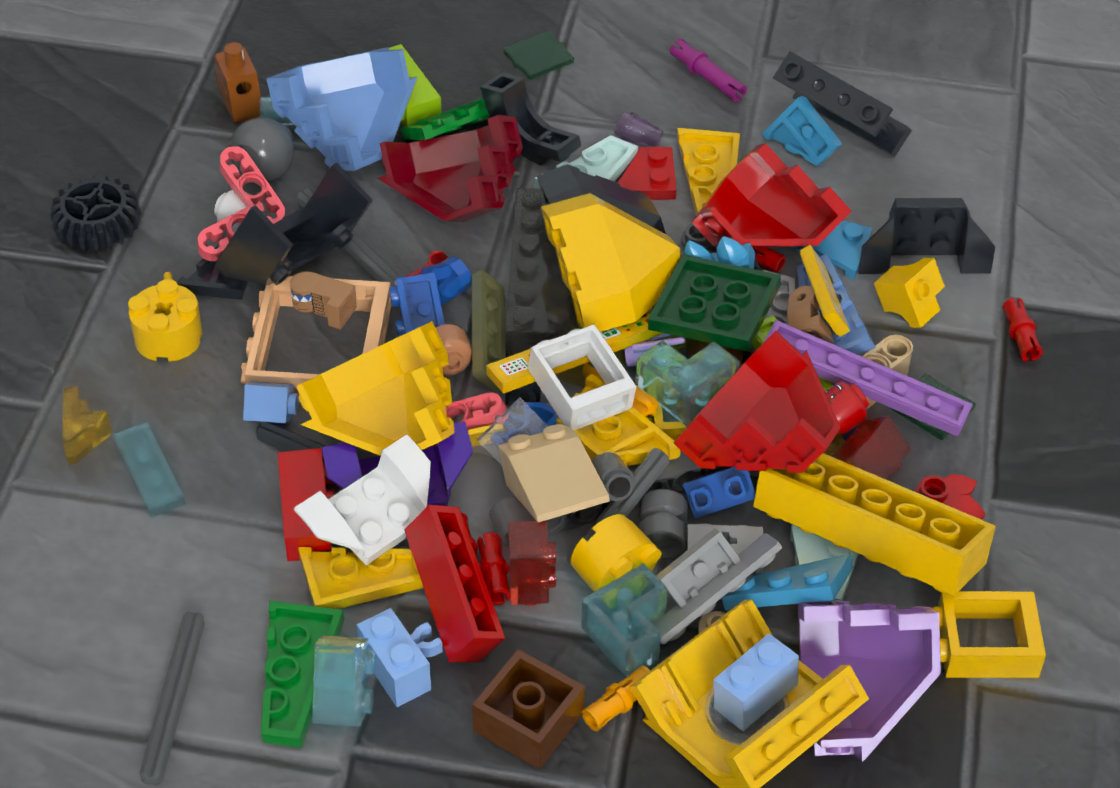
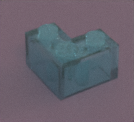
[636,340,740,426]
[581,563,668,678]

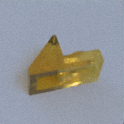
[62,386,112,465]

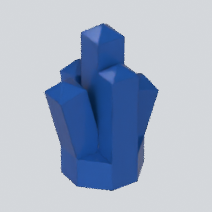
[421,257,472,305]

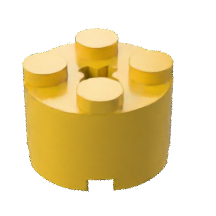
[128,279,203,362]
[571,514,662,606]

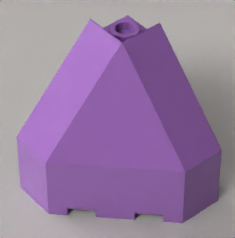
[798,600,941,762]

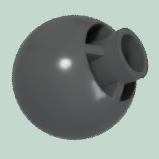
[230,117,294,181]

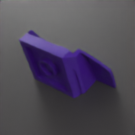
[321,422,473,506]

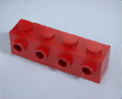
[404,505,505,663]

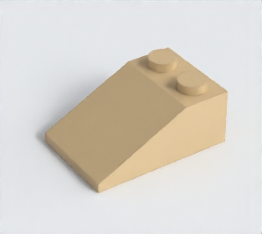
[498,424,610,523]

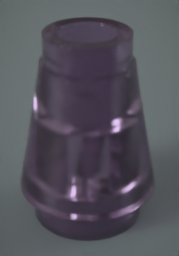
[614,111,663,147]

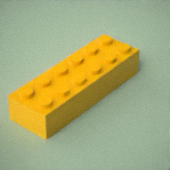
[753,453,996,595]

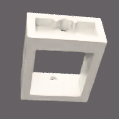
[528,325,636,431]

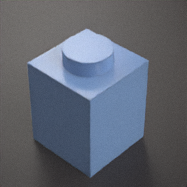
[243,382,299,423]

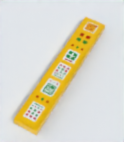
[486,305,665,394]

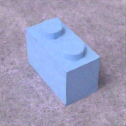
[713,633,799,731]

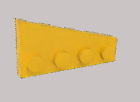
[677,128,740,216]

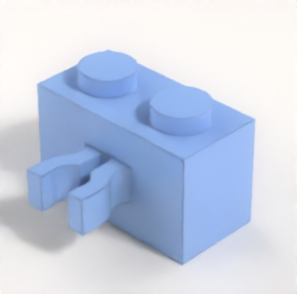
[356,608,443,707]

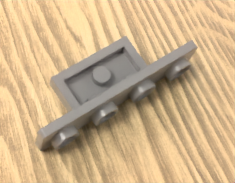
[648,528,782,644]

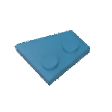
[761,96,843,166]

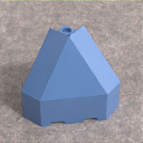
[266,47,417,171]

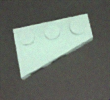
[534,135,638,190]

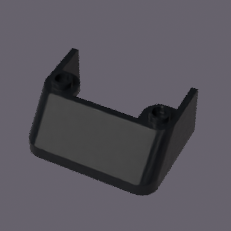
[215,162,373,285]

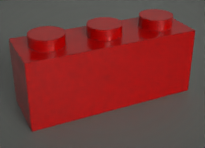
[278,448,334,562]

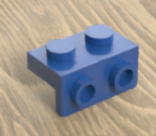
[389,272,445,337]

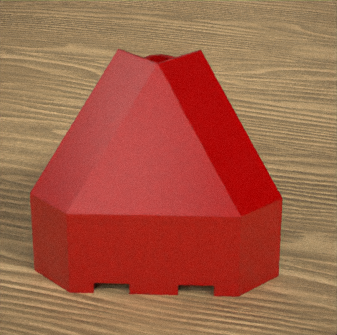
[692,143,852,247]
[673,330,841,473]

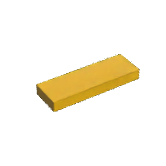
[800,245,850,337]

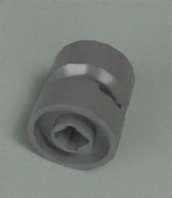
[638,489,688,560]

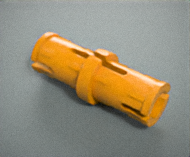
[581,665,650,731]

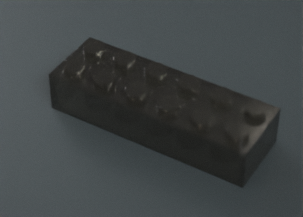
[505,188,577,358]

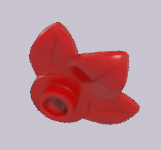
[915,474,985,520]

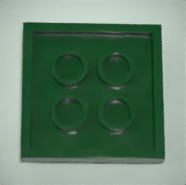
[648,255,781,352]

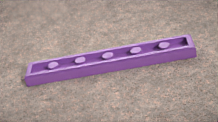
[763,320,973,437]

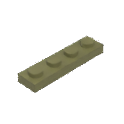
[471,269,506,393]

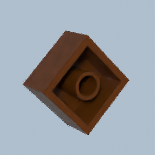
[472,649,585,770]

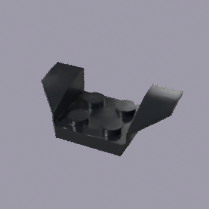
[858,198,995,274]

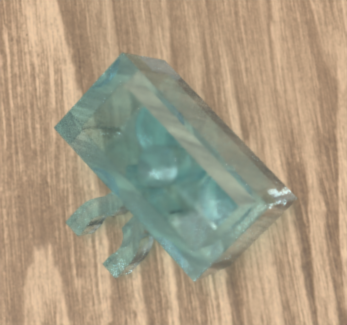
[312,635,375,726]

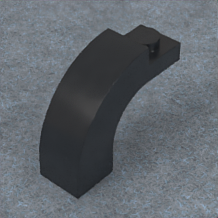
[480,72,582,165]

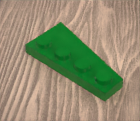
[401,98,490,142]
[261,600,345,748]

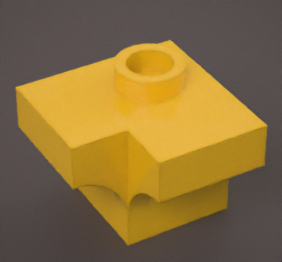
[874,257,945,328]

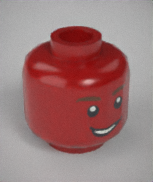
[825,381,870,435]

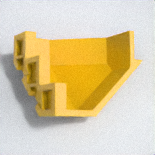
[541,193,681,332]
[296,321,455,456]

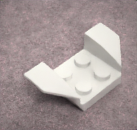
[294,435,431,565]

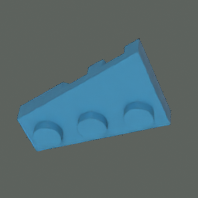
[722,553,853,610]

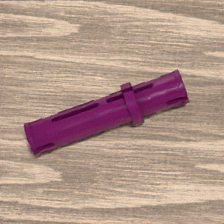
[670,38,747,103]

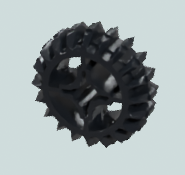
[50,175,141,252]

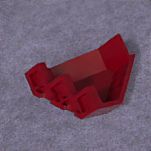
[377,115,523,222]

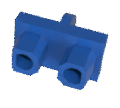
[682,467,756,519]

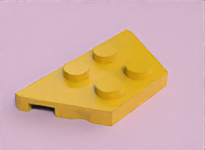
[557,373,681,466]

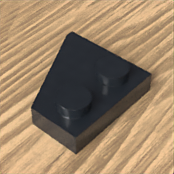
[177,245,248,300]

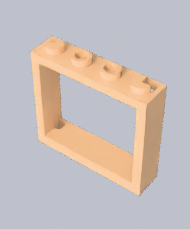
[240,276,392,402]

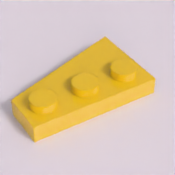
[298,547,423,609]

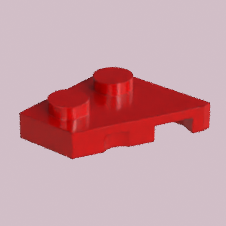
[618,147,676,200]

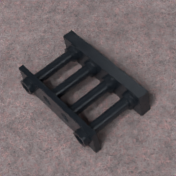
[773,51,912,157]

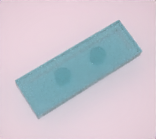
[113,422,185,517]

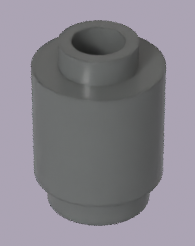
[592,452,635,501]

